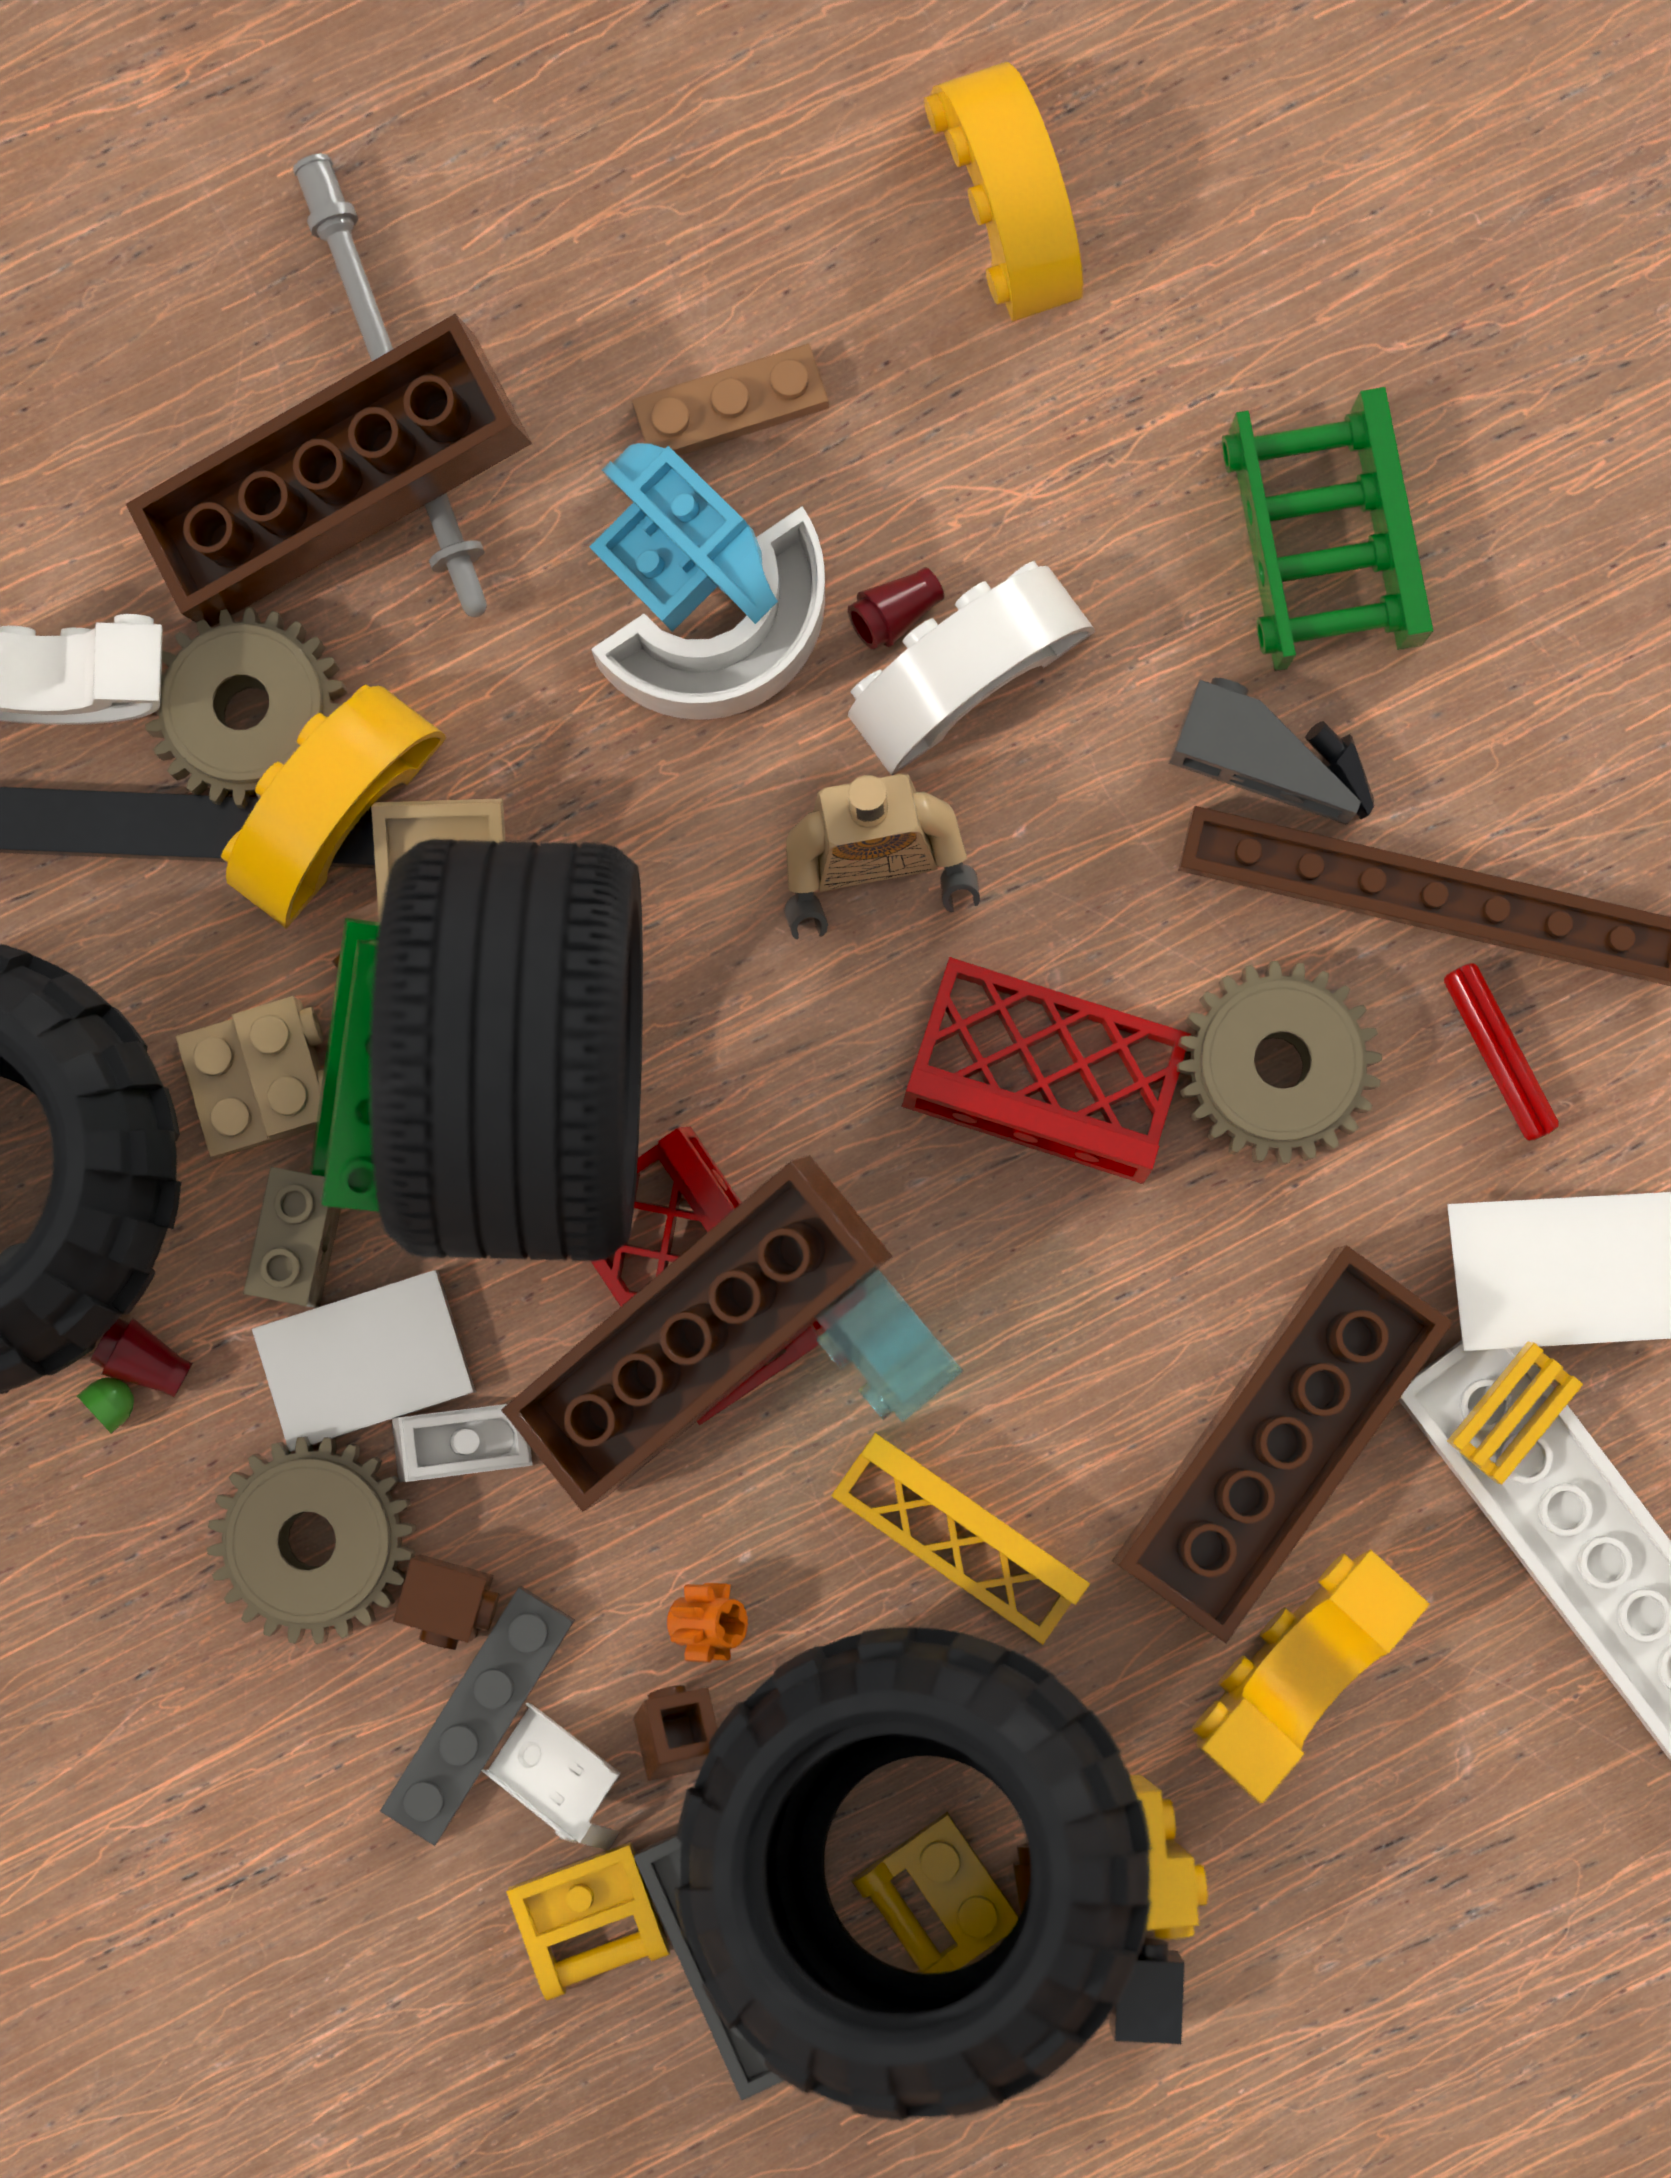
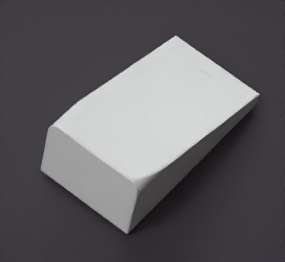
[392,1404,533,1482]

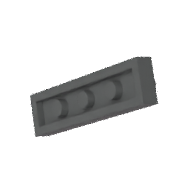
[380,1586,575,1846]
[633,1833,784,2101]

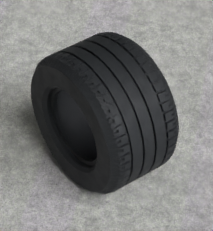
[370,839,643,1262]

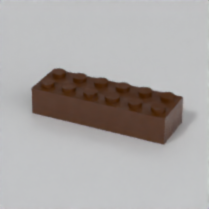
[126,314,532,627]
[501,1155,893,1512]
[1112,1245,1453,1643]

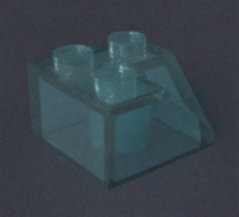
[816,1269,963,1422]

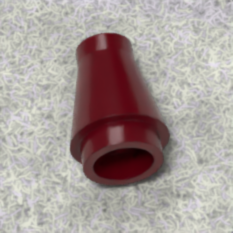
[847,567,944,650]
[90,1318,193,1397]

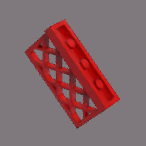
[901,957,1191,1184]
[591,1126,831,1426]

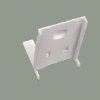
[482,1702,621,1850]

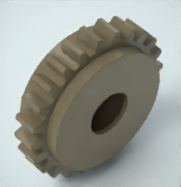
[145,607,347,809]
[1177,961,1382,1165]
[207,1437,417,1644]

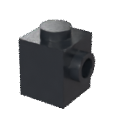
[1109,1938,1185,2044]

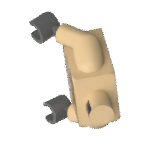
[784,774,980,939]

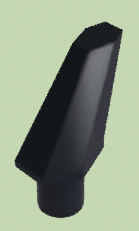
[1305,721,1374,819]

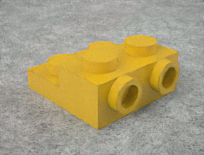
[1130,1774,1208,1939]

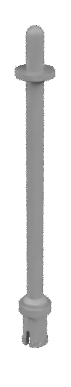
[293,153,487,617]

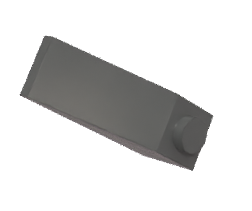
[1169,678,1361,825]

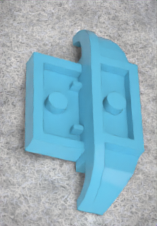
[589,443,778,632]

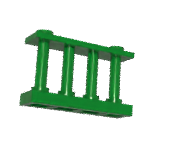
[1222,387,1434,671]
[310,918,380,1212]

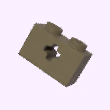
[243,1167,341,1308]

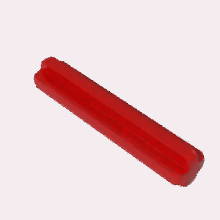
[1444,963,1559,1141]

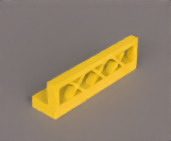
[831,1432,1090,1645]

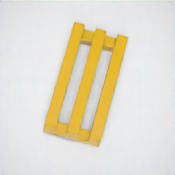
[1447,1342,1583,1485]

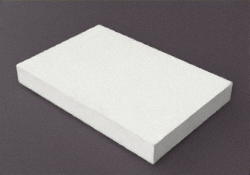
[252,1270,476,1452]

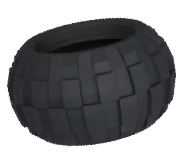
[0,944,182,1394]
[675,1627,1151,2121]

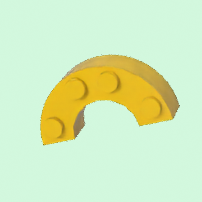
[924,62,1083,322]
[221,684,446,929]
[1192,1550,1430,1804]

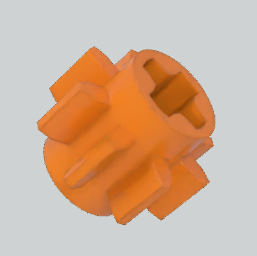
[667,1583,748,1663]

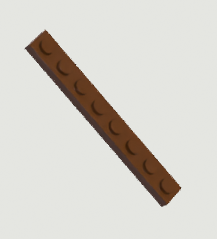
[1178,806,1671,986]

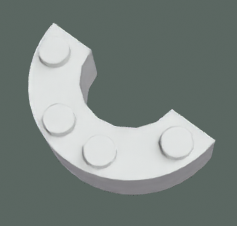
[591,506,825,720]
[848,561,1095,776]
[0,614,163,725]

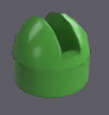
[77,1377,134,1434]

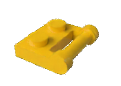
[852,1812,1019,1973]
[506,1842,671,2001]

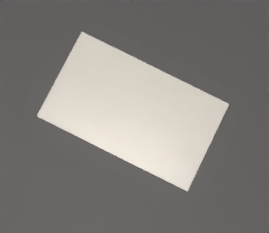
[1447,1192,1671,1351]

